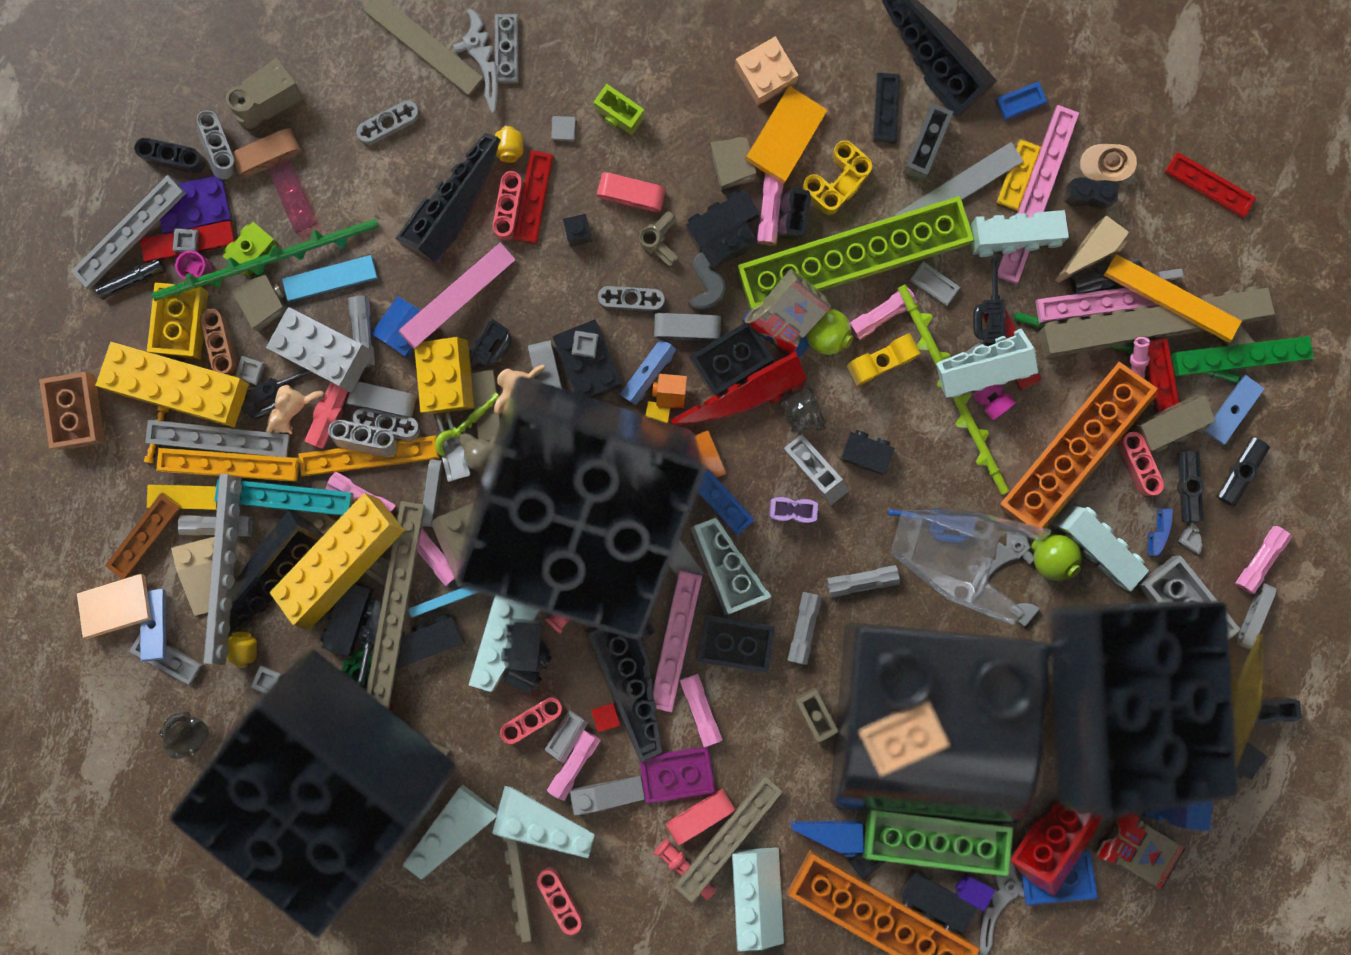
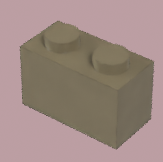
[794,688,838,743]

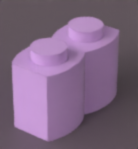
[768,497,818,524]

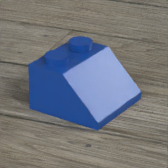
[371,296,420,360]

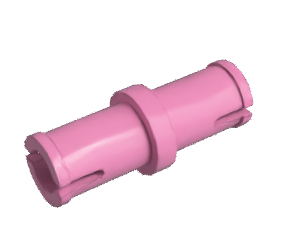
[1130,337,1150,379]

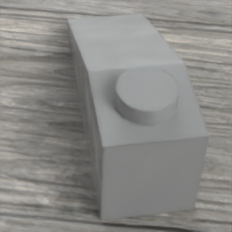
[784,434,849,506]
[570,776,645,815]

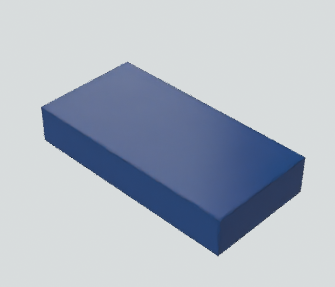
[995,81,1048,121]

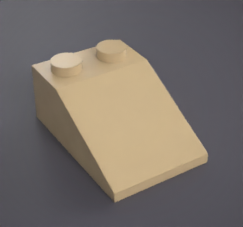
[1055,216,1129,283]
[171,537,235,616]

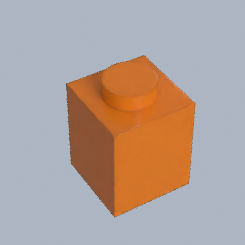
[652,374,687,409]

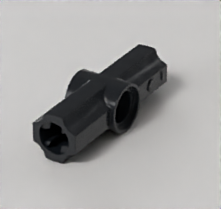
[1070,258,1143,294]
[1216,437,1270,507]
[1177,451,1205,522]

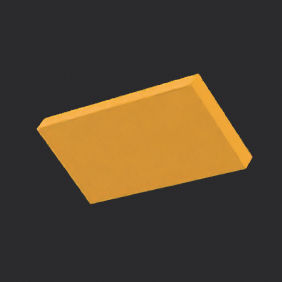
[744,85,827,184]

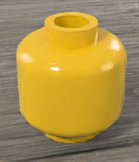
[494,126,524,163]
[226,632,257,668]

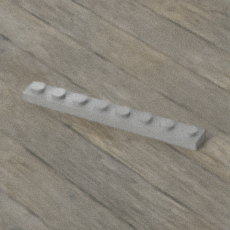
[204,474,242,665]

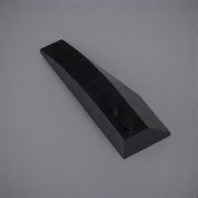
[882,0,997,117]
[395,133,501,264]
[228,510,324,638]
[584,626,662,762]

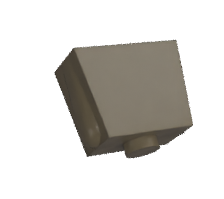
[710,137,756,192]
[231,274,287,332]

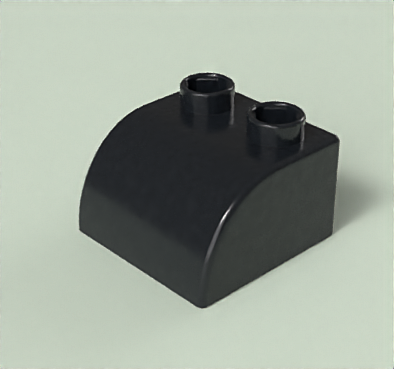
[456,376,705,639]
[1049,601,1238,817]
[830,623,1050,824]
[169,649,456,937]

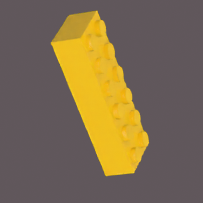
[95,342,249,428]
[270,492,405,630]

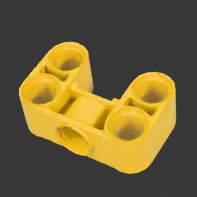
[802,140,872,215]
[847,333,921,386]

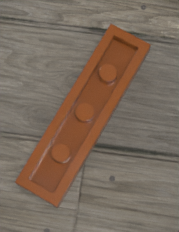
[105,492,182,580]

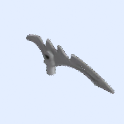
[453,9,497,113]
[964,524,1034,607]
[980,850,1024,955]

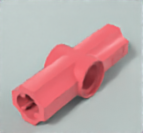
[305,382,349,449]

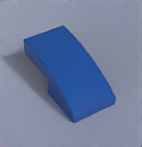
[1147,509,1173,556]

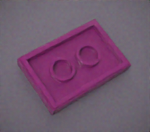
[640,746,715,804]

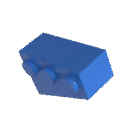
[1141,801,1213,831]

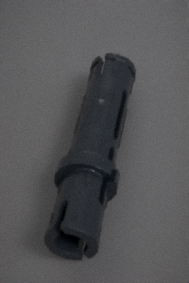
[95,258,166,300]

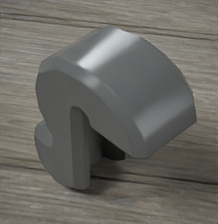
[688,253,726,312]

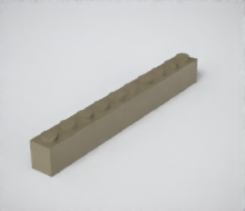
[1038,286,1275,359]

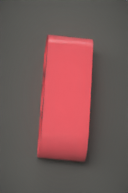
[493,171,524,241]
[596,172,666,212]
[1117,432,1164,496]
[500,697,563,744]
[665,789,735,845]
[537,867,583,935]

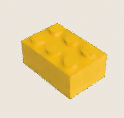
[147,283,209,360]
[415,337,475,414]

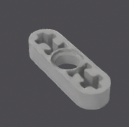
[357,101,420,145]
[598,286,665,311]
[353,408,420,441]
[422,459,443,527]
[1237,583,1276,650]

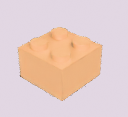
[735,36,799,106]

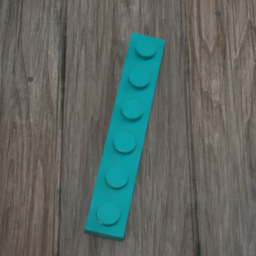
[214,478,354,516]

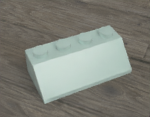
[732,847,784,951]

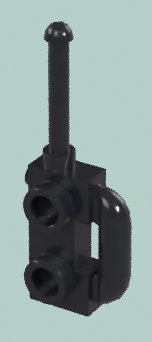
[973,257,1006,344]
[469,319,512,371]
[241,369,312,419]
[357,600,382,687]

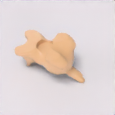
[494,365,546,414]
[266,385,324,434]

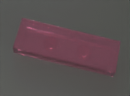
[268,161,317,233]

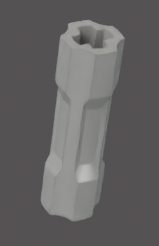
[348,296,375,367]
[178,515,253,536]
[827,565,900,598]
[787,592,823,665]

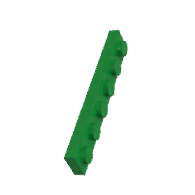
[1173,336,1314,377]

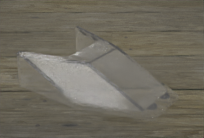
[890,510,1051,625]

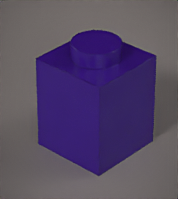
[955,872,995,911]

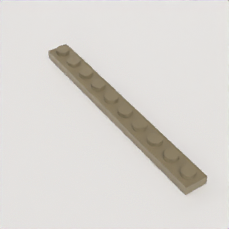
[367,501,425,709]

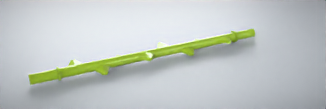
[897,284,1009,495]

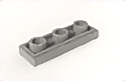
[495,14,518,84]

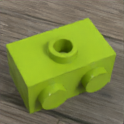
[593,83,645,135]
[223,222,279,278]

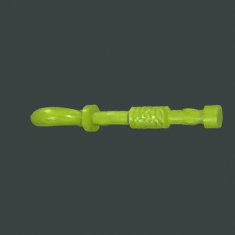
[435,392,500,456]

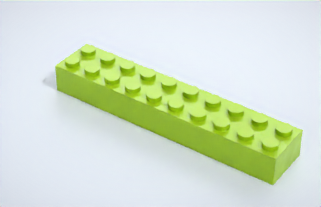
[737,196,974,311]

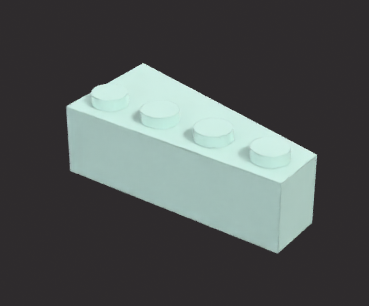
[970,210,1069,257]
[936,329,1038,398]
[1050,504,1149,591]
[690,518,772,615]
[469,597,540,692]
[403,785,498,880]
[492,786,594,858]

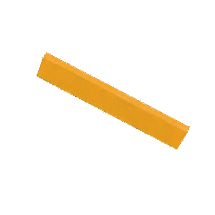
[1104,254,1242,342]
[298,435,440,477]
[156,448,299,482]

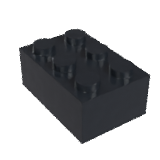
[552,319,622,398]
[690,322,774,397]
[698,615,775,673]

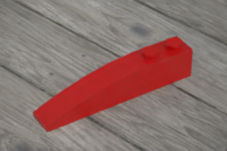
[671,352,807,426]
[1010,803,1104,895]

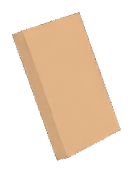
[77,574,152,639]
[859,699,949,776]

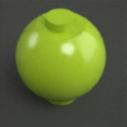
[806,309,853,355]
[1031,535,1082,581]

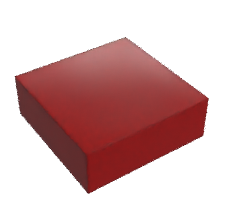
[591,702,620,732]

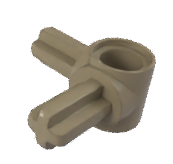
[639,211,678,266]

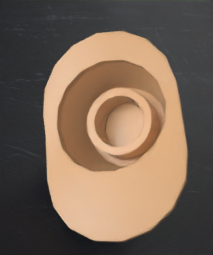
[1080,144,1137,181]

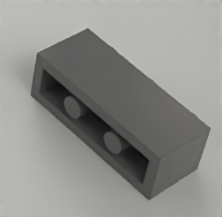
[903,103,953,182]

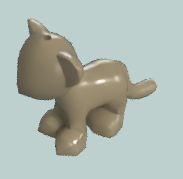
[459,433,497,476]

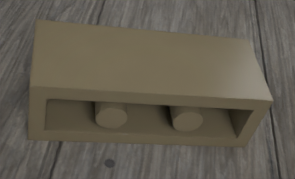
[1134,395,1216,452]

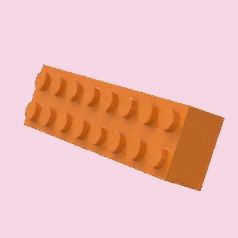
[1000,362,1158,538]
[787,850,979,955]

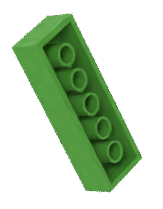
[862,810,1013,876]

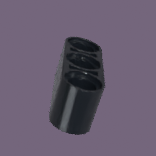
[134,138,206,173]

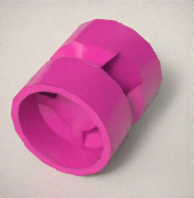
[175,251,214,280]
[972,384,1016,421]

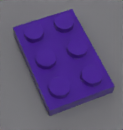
[160,176,232,234]

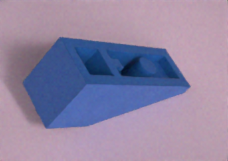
[790,820,863,857]

